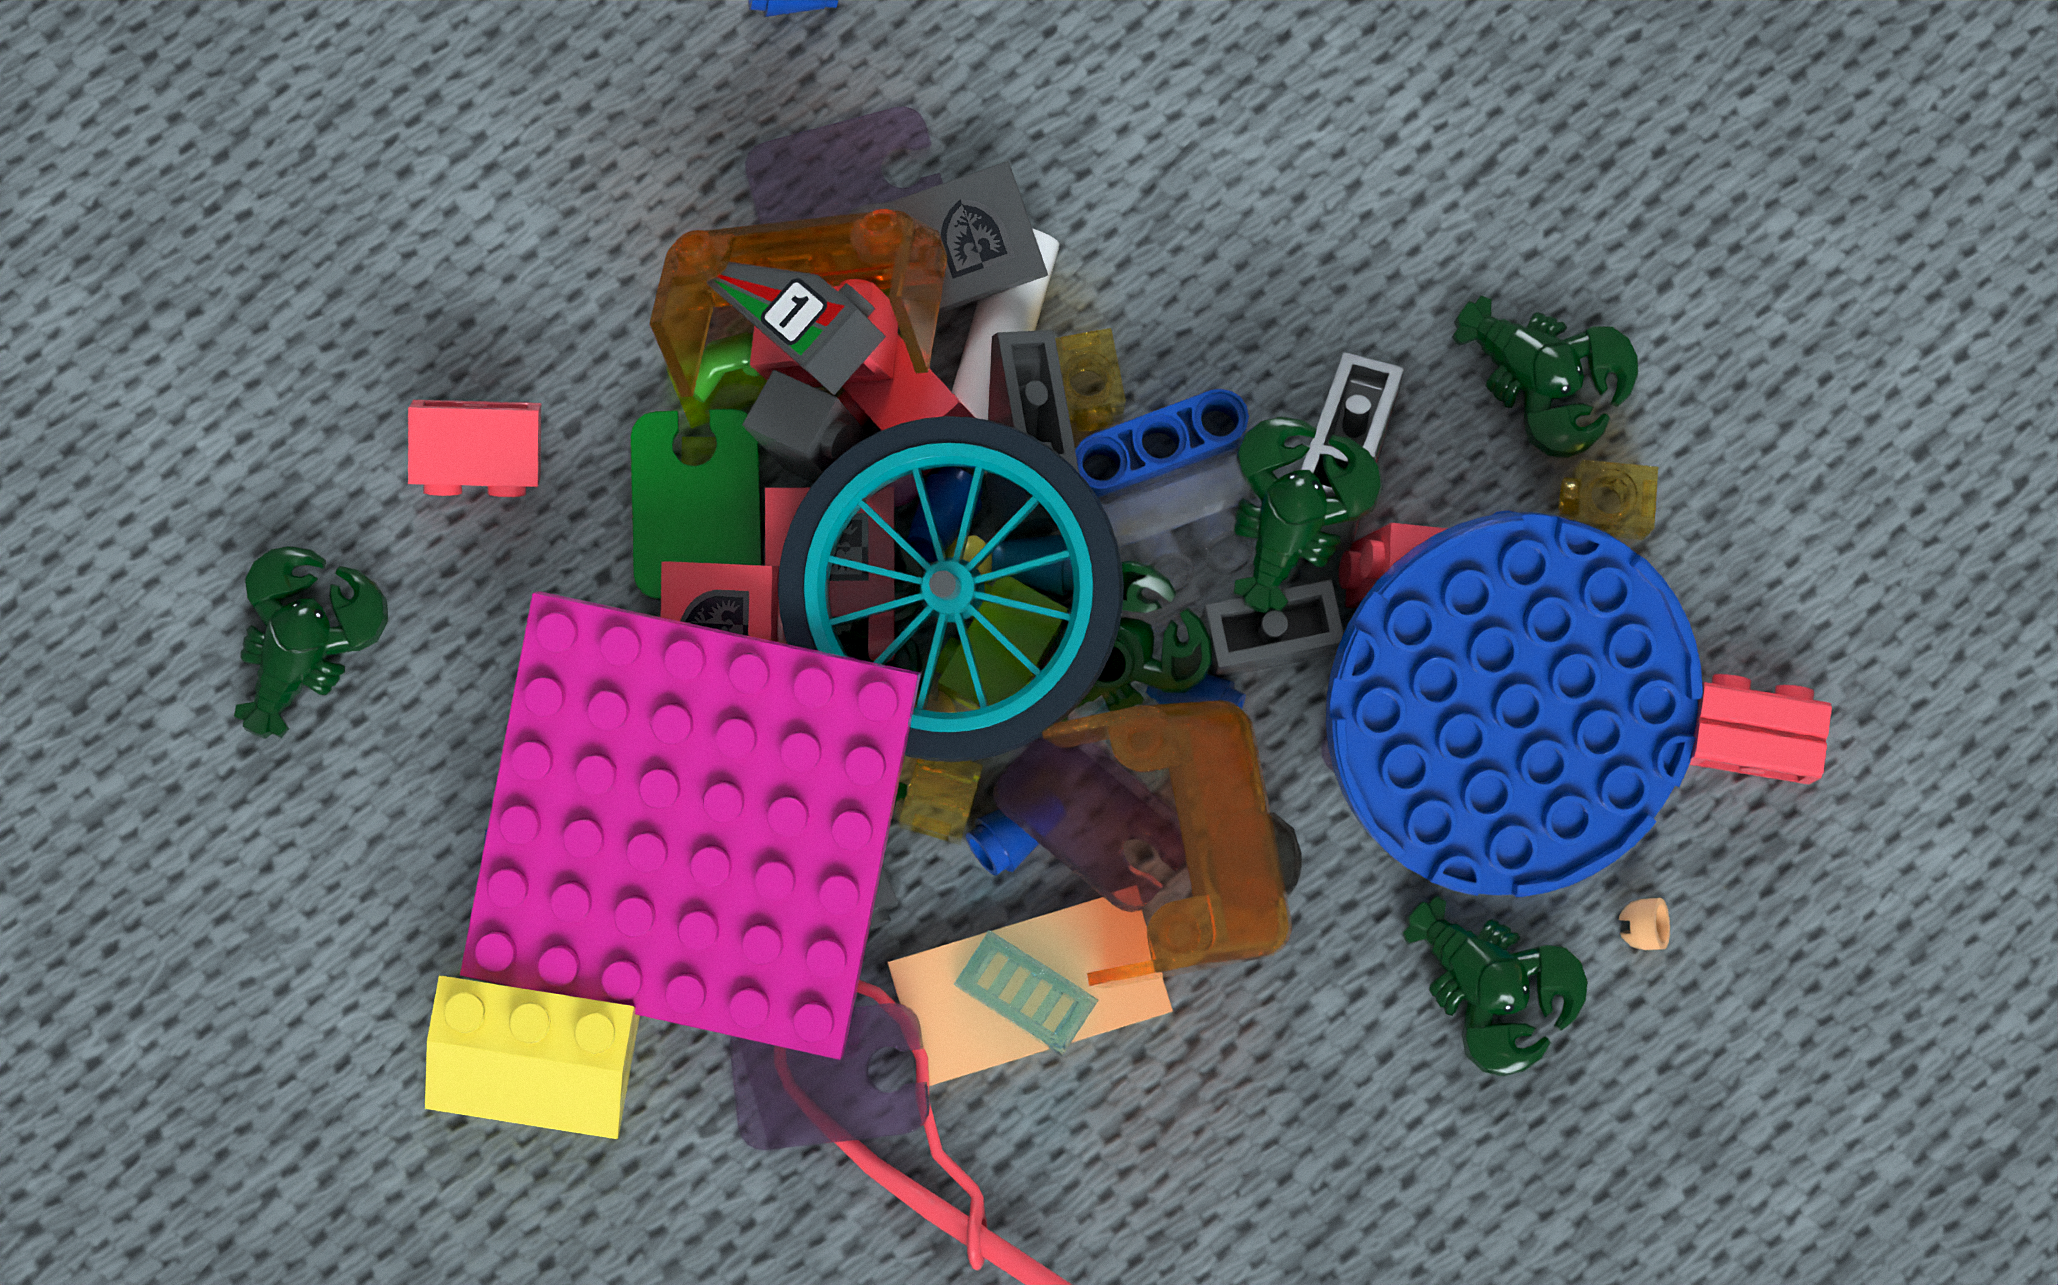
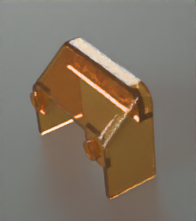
[649,209,947,397]
[1042,700,1292,989]

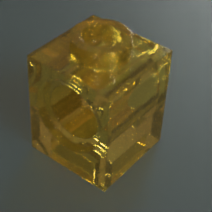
[1055,328,1126,431]
[1559,459,1658,540]
[899,759,983,846]

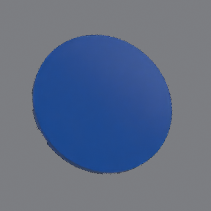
[1326,512,1703,897]

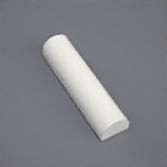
[939,229,1059,481]

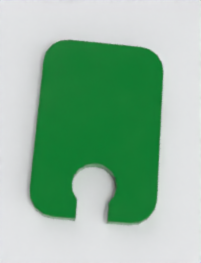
[631,409,762,601]

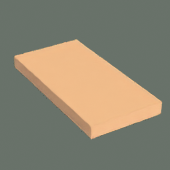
[888,887,1173,1086]

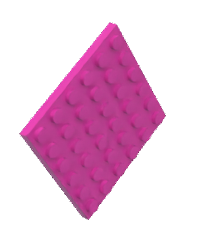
[460,591,921,1060]

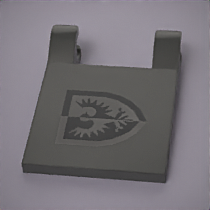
[849,160,1049,333]

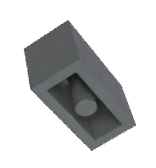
[742,370,870,484]
[1200,579,1344,678]

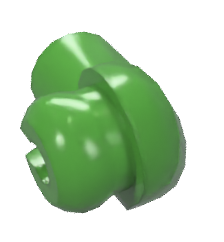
[678,332,760,403]

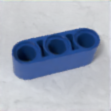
[1075,389,1249,501]

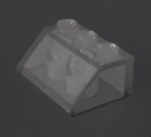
[1098,447,1301,634]

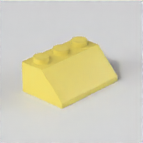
[425,975,640,1139]

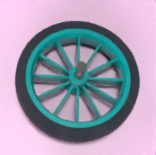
[778,416,1124,762]

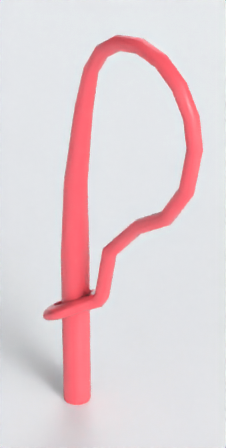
[775,980,1072,1285]

